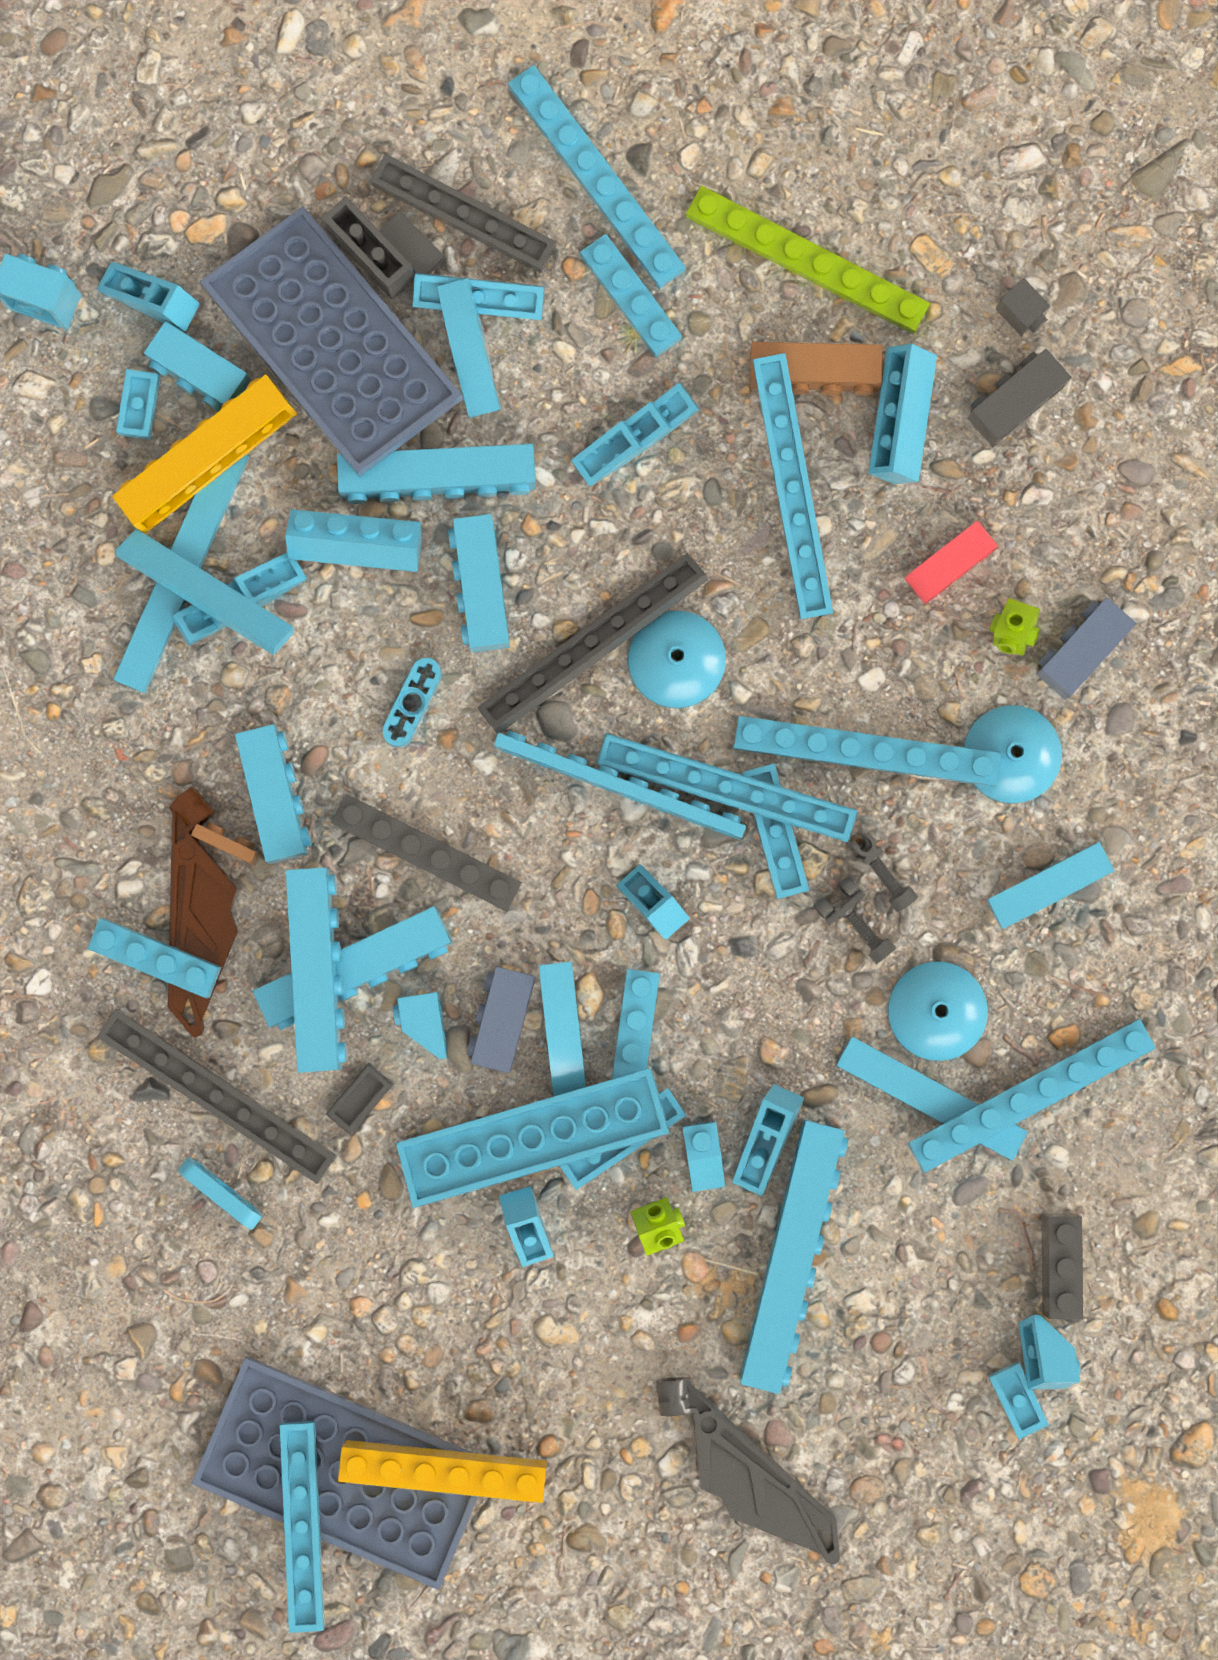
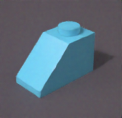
[616,864,690,940]
[393,992,449,1059]
[682,1121,725,1192]
[499,1186,554,1267]
[1018,1315,1081,1390]

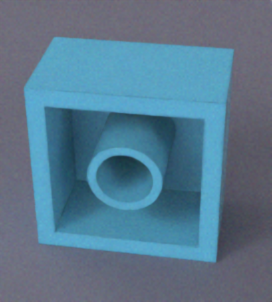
[0,253,81,330]

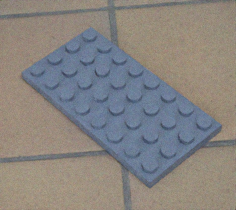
[200,206,463,477]
[191,1356,478,1590]

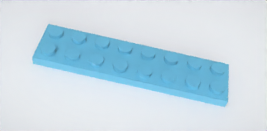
[396,1068,670,1208]

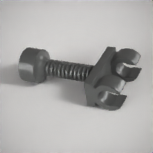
[846,832,918,912]
[813,876,896,965]

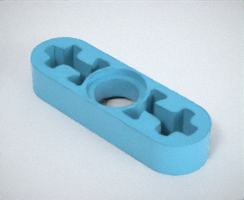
[383,658,442,748]
[177,1156,263,1230]

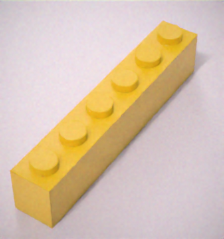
[112,374,298,534]
[338,1440,547,1503]

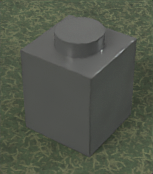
[995,278,1051,337]

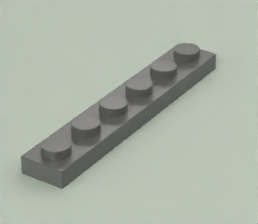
[370,153,556,273]
[331,794,522,912]

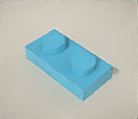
[116,369,161,440]
[988,1361,1049,1439]

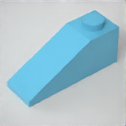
[97,261,200,332]
[732,1084,804,1196]

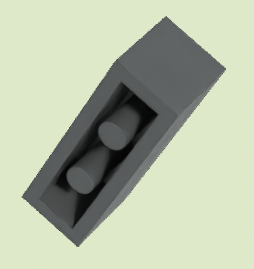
[322,196,415,299]
[967,348,1072,447]
[1041,1213,1083,1319]

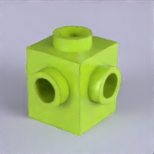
[990,598,1040,656]
[630,1197,686,1256]

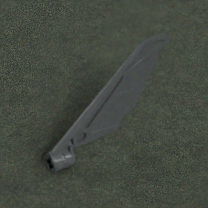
[656,1377,840,1564]

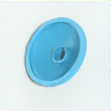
[628,611,726,708]
[963,705,1062,804]
[888,961,988,1061]

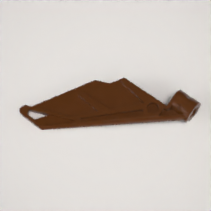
[167,787,238,1037]

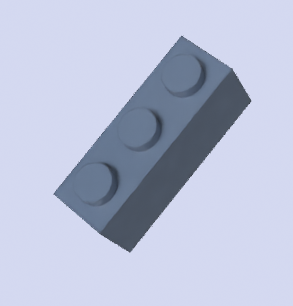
[1036,597,1137,700]
[467,966,536,1073]

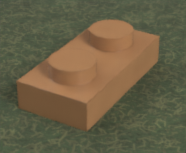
[191,822,261,866]

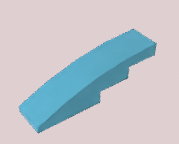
[437,277,501,418]
[571,383,700,487]
[172,553,307,646]
[986,842,1114,929]
[539,961,586,1096]

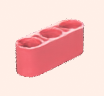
[904,521,999,604]

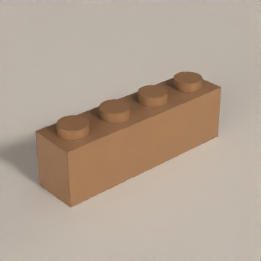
[749,342,883,396]

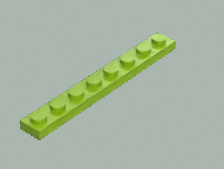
[686,185,930,335]

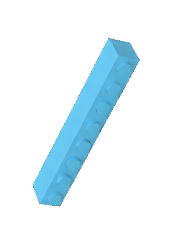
[739,1119,848,1394]

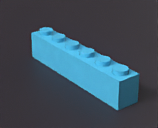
[337,444,536,504]
[286,867,347,1073]
[253,906,453,1030]

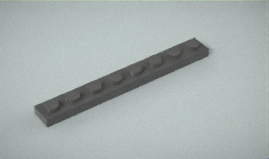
[477,553,708,735]
[97,1009,337,1184]

